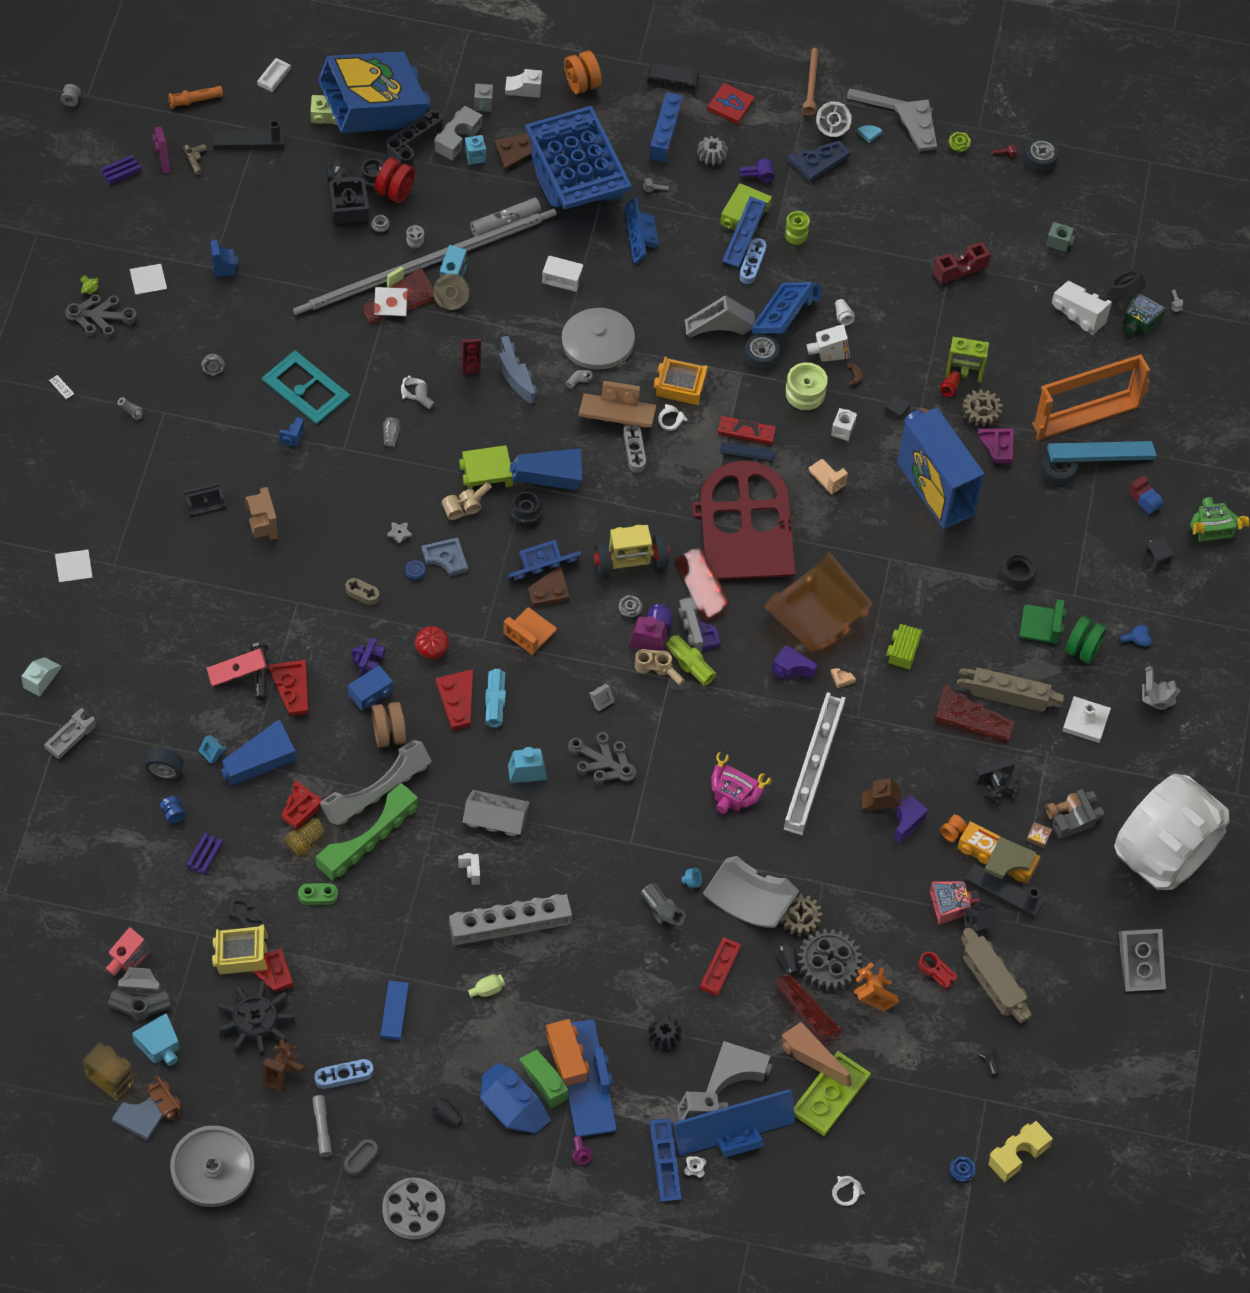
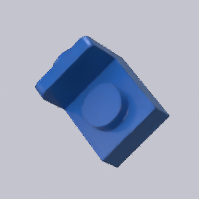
[279,417,305,447]

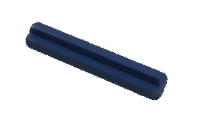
[720,442,775,461]

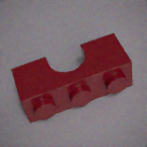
[932,241,991,284]

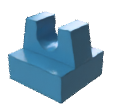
[198,735,227,763]

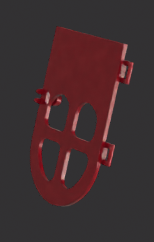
[692,461,795,580]

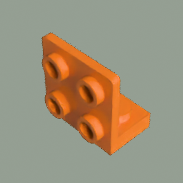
[503,608,557,655]

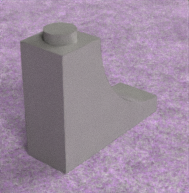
[685,295,755,337]
[706,1041,772,1095]

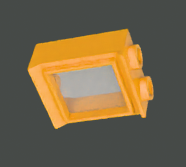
[653,357,708,406]

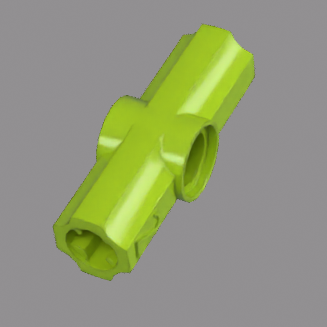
[665,635,716,685]

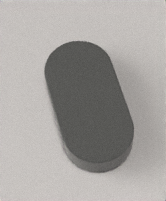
[344,1139,378,1176]

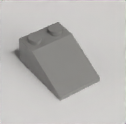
[1119,929,1166,991]

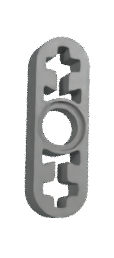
[623,424,646,472]

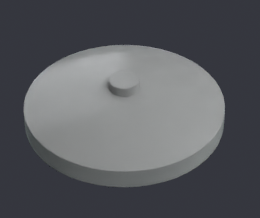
[562,308,635,370]
[170,1126,255,1207]

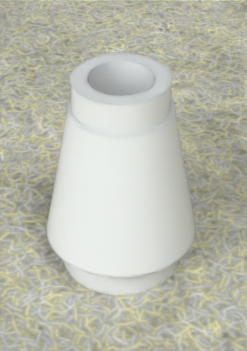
[835,299,855,326]

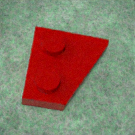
[281,781,322,830]
[251,948,294,993]

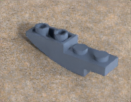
[499,336,537,404]

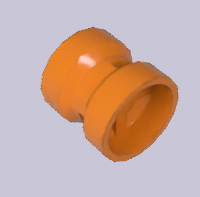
[940,815,967,842]

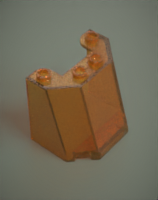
[764,552,873,653]

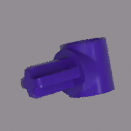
[740,158,775,182]

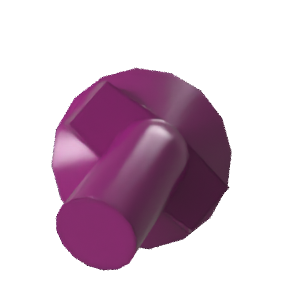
[572,1136,593,1165]

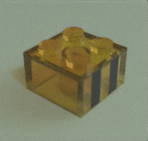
[83,1042,133,1101]

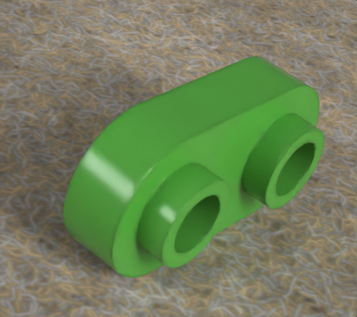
[298,883,338,905]

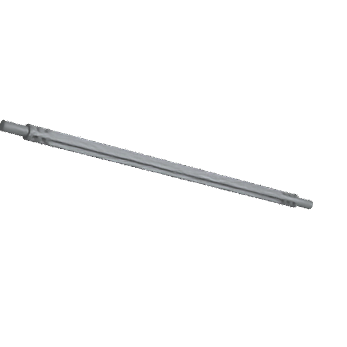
[293,209,557,315]

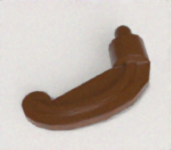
[847,363,863,385]

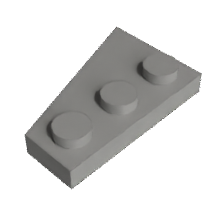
[894,99,937,152]

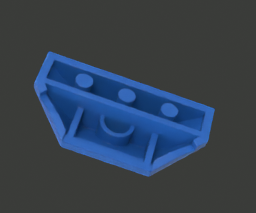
[480,1063,551,1134]

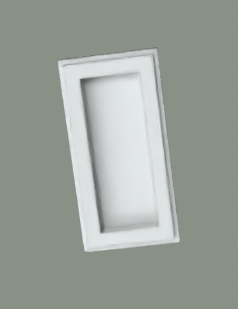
[257,58,291,92]

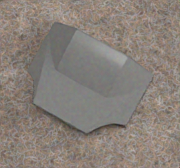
[118,967,161,997]

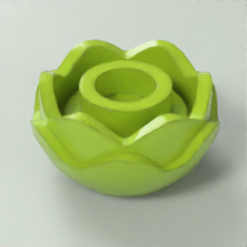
[949,132,971,152]

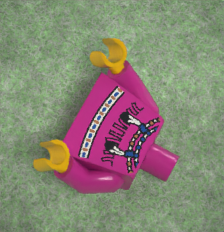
[711,752,772,814]

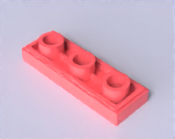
[207,649,267,687]

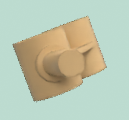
[441,482,491,520]
[635,649,685,685]

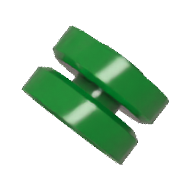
[1064,615,1108,664]

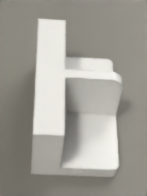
[542,256,583,292]

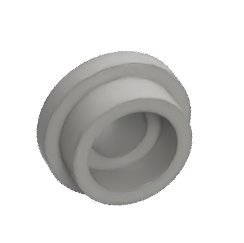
[371,215,389,232]

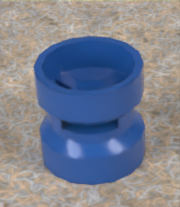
[160,796,186,823]

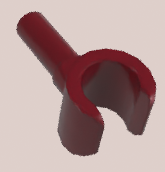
[993,144,1018,158]

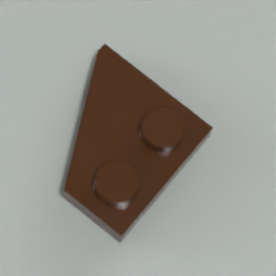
[528,566,570,608]

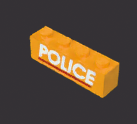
[957,821,1040,884]

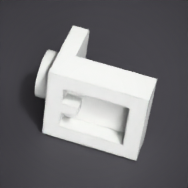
[458,853,480,885]

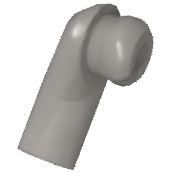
[415,383,435,409]
[118,397,143,420]

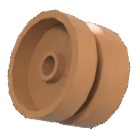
[372,702,406,748]

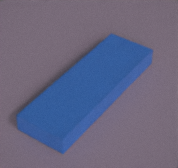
[380,981,409,1041]

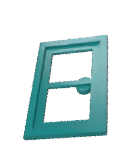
[262,350,351,424]

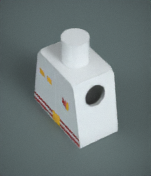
[806,324,850,362]

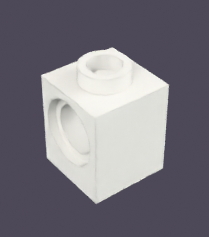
[831,408,857,441]

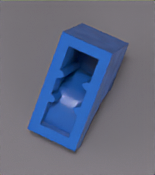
[210,240,239,277]

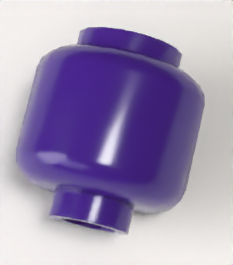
[647,604,672,629]

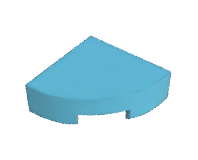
[857,125,882,143]

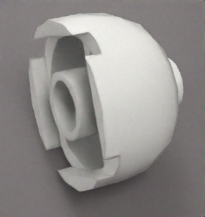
[816,102,851,137]

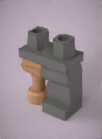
[1046,789,1105,840]

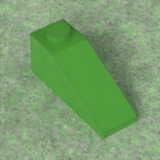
[519,1050,568,1109]

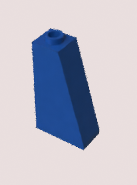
[510,449,582,490]
[221,720,296,786]

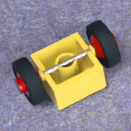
[594,525,670,576]

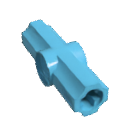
[485,669,506,728]

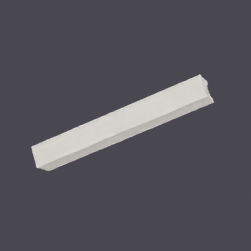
[783,692,845,835]

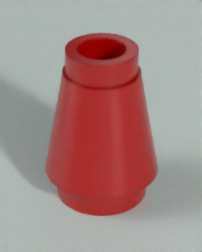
[940,371,961,397]

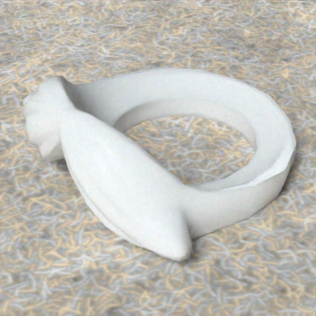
[401,376,425,400]
[658,404,687,431]
[832,1176,865,1206]

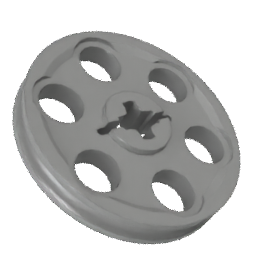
[382,1178,445,1239]

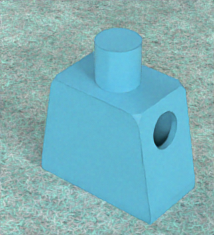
[508,747,547,783]
[132,1014,179,1066]

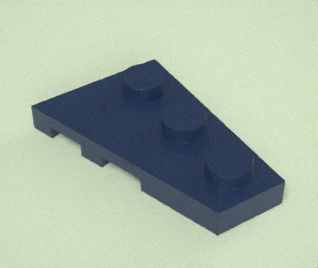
[787,141,851,182]

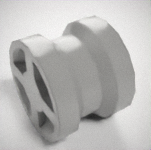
[60,84,81,107]
[406,225,424,248]

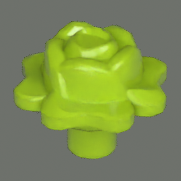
[80,275,99,294]

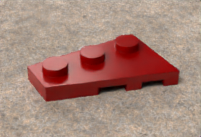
[268,660,309,716]
[436,669,473,731]

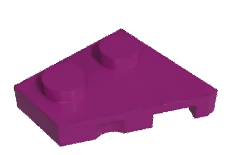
[152,127,170,173]
[978,429,1014,463]

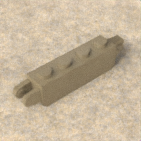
[957,667,1064,712]
[961,928,1032,1023]

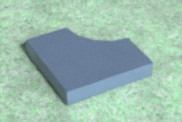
[421,537,468,576]
[112,1097,164,1141]

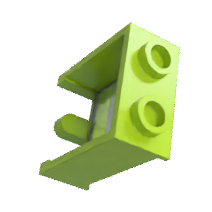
[945,337,989,383]

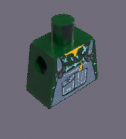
[1123,293,1166,335]

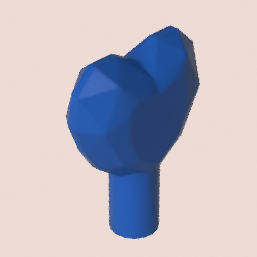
[1120,625,1152,647]

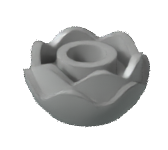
[201,354,225,375]
[618,595,642,618]

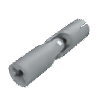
[470,198,541,237]

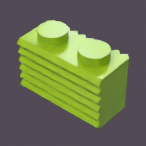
[886,624,922,669]

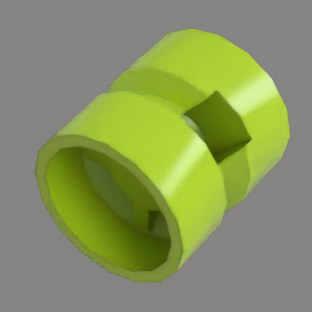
[785,211,810,245]

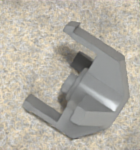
[1142,666,1180,709]

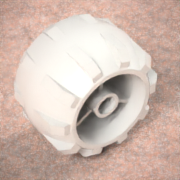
[1114,774,1230,890]

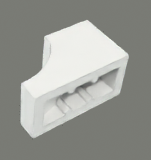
[505,69,542,98]

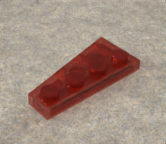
[363,267,435,324]
[934,685,1014,742]
[775,974,842,1041]

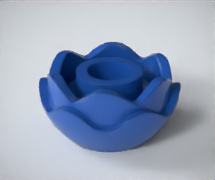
[950,1156,976,1181]

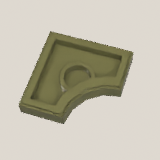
[984,837,1036,879]

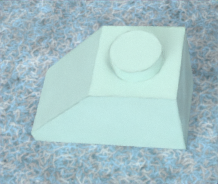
[21,657,61,696]

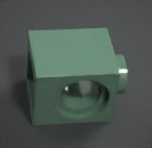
[1046,222,1075,252]

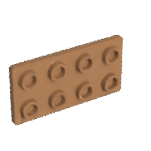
[579,381,656,427]

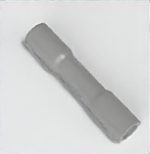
[312,1095,332,1157]

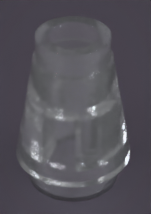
[383,417,401,447]

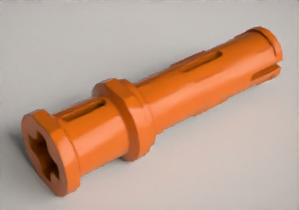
[168,86,223,109]

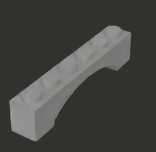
[319,739,432,825]

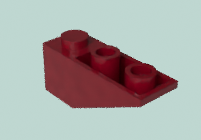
[460,339,481,374]

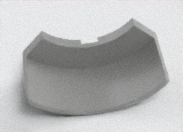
[703,856,799,927]

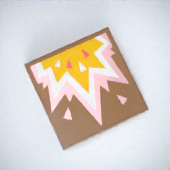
[1026,822,1052,848]

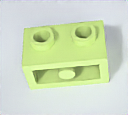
[311,95,338,125]

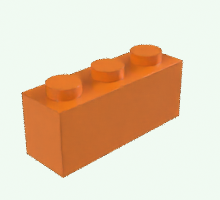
[546,1019,590,1087]

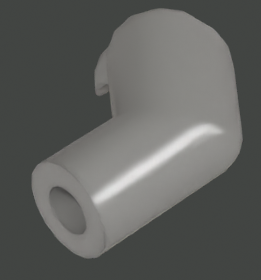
[566,370,593,389]

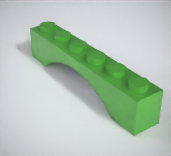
[316,783,418,881]

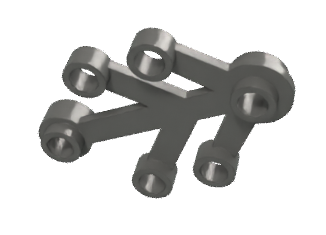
[65,294,137,338]
[568,732,636,784]

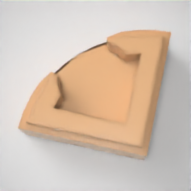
[830,668,856,688]

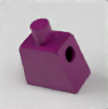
[628,616,668,651]

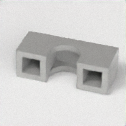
[434,106,482,161]

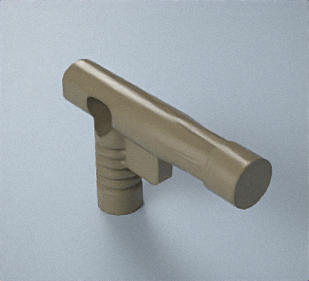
[182,144,207,175]

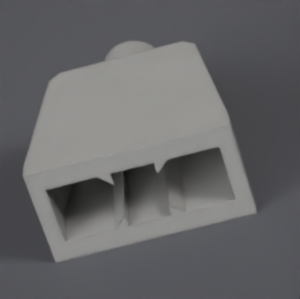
[677,1092,728,1121]

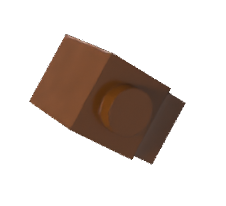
[862,778,901,812]

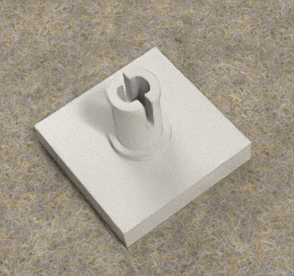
[1063,696,1111,743]

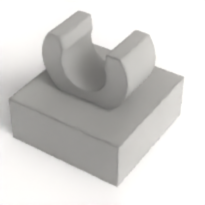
[589,684,615,711]

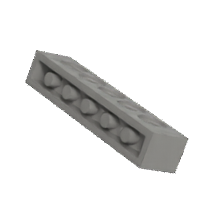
[449,894,572,945]

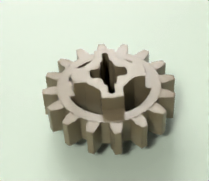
[962,389,1003,427]
[779,894,822,936]

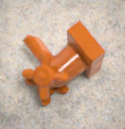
[853,963,899,1012]

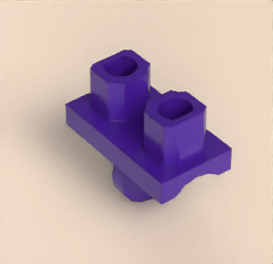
[351,637,385,676]

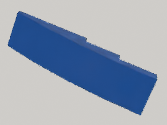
[649,1118,681,1202]

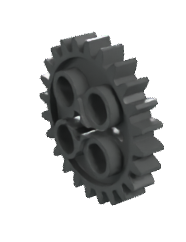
[797,929,863,991]

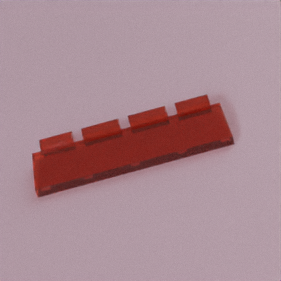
[674,548,729,621]

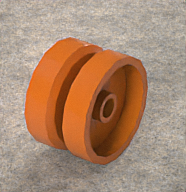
[564,50,602,94]

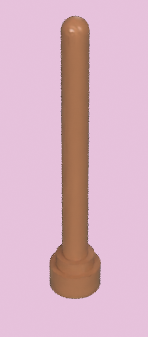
[802,48,818,116]

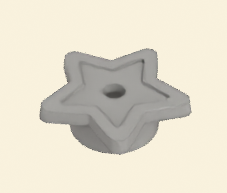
[387,522,412,543]

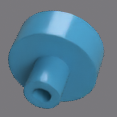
[682,868,702,889]

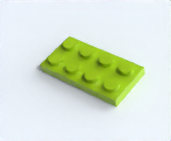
[794,1051,871,1136]

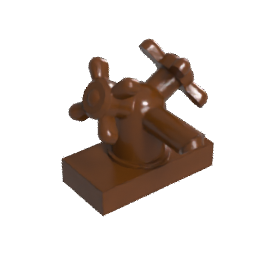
[263,1039,307,1092]

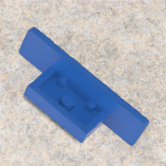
[624,197,659,264]
[508,540,582,580]

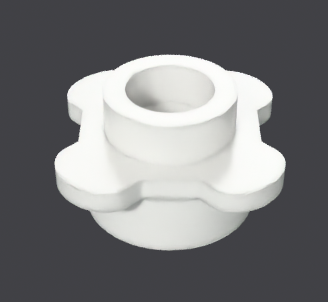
[684,1156,706,1178]

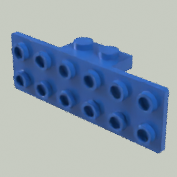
[567,1020,616,1137]
[674,1089,795,1157]

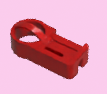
[918,952,957,990]

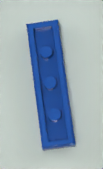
[722,196,767,269]

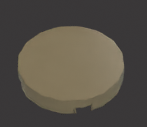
[433,273,470,310]

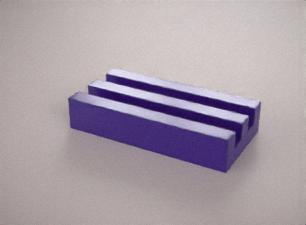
[101,155,141,185]
[187,833,223,875]

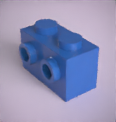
[348,665,393,711]

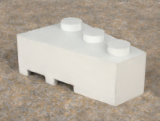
[1052,281,1112,335]

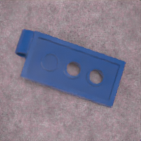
[751,282,822,334]

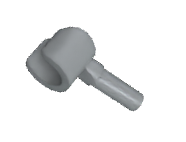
[643,178,669,192]
[1171,290,1183,312]

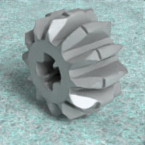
[697,136,728,166]

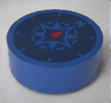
[406,560,425,580]

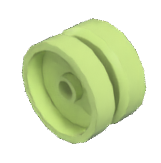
[786,363,827,410]

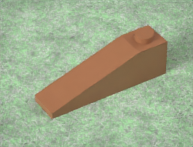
[782,1022,852,1087]

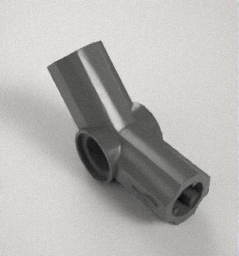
[641,883,686,926]
[108,989,171,1022]

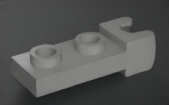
[679,598,703,652]
[44,708,96,759]

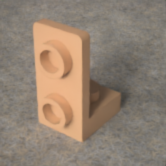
[809,459,848,495]

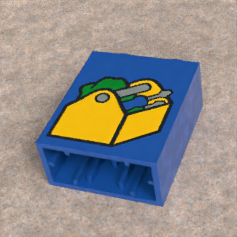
[318,51,431,133]
[897,407,985,529]

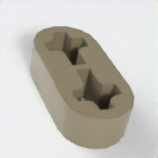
[345,578,379,605]

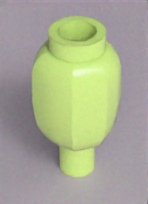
[468,974,505,998]

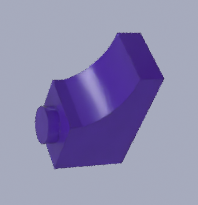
[772,645,818,680]
[894,795,928,843]

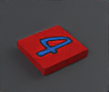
[707,83,754,124]

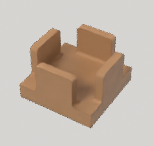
[246,487,277,540]

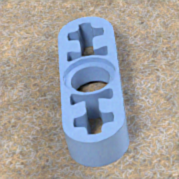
[740,238,766,284]
[314,1059,373,1089]

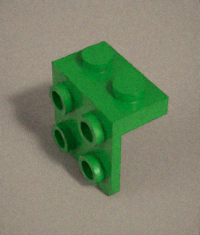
[1020,599,1067,644]

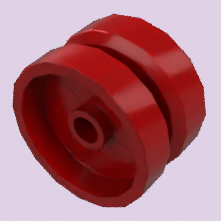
[374,157,416,203]

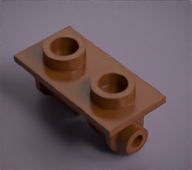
[146,1076,182,1120]

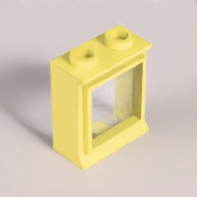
[212,925,268,974]

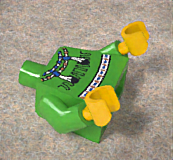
[1190,497,1249,542]

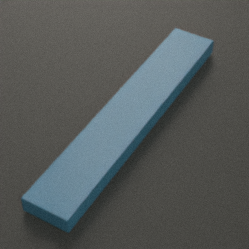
[1047,441,1157,462]

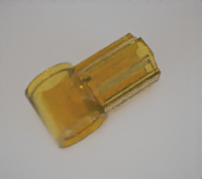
[284,818,325,856]

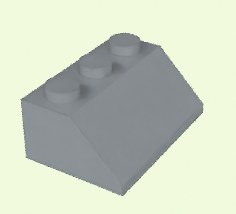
[463,790,530,836]

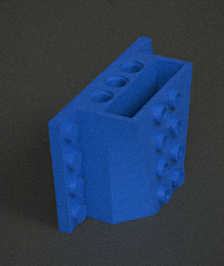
[525,106,632,210]

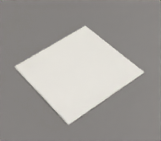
[130,264,167,294]
[374,287,407,316]
[55,550,92,582]

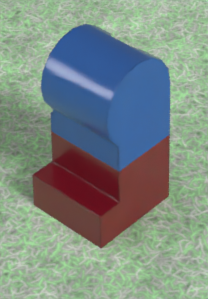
[1129,475,1164,514]

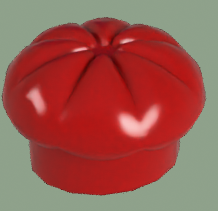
[415,626,449,660]

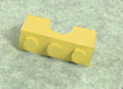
[988,1121,1053,1182]

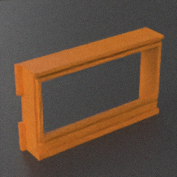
[1032,354,1150,441]

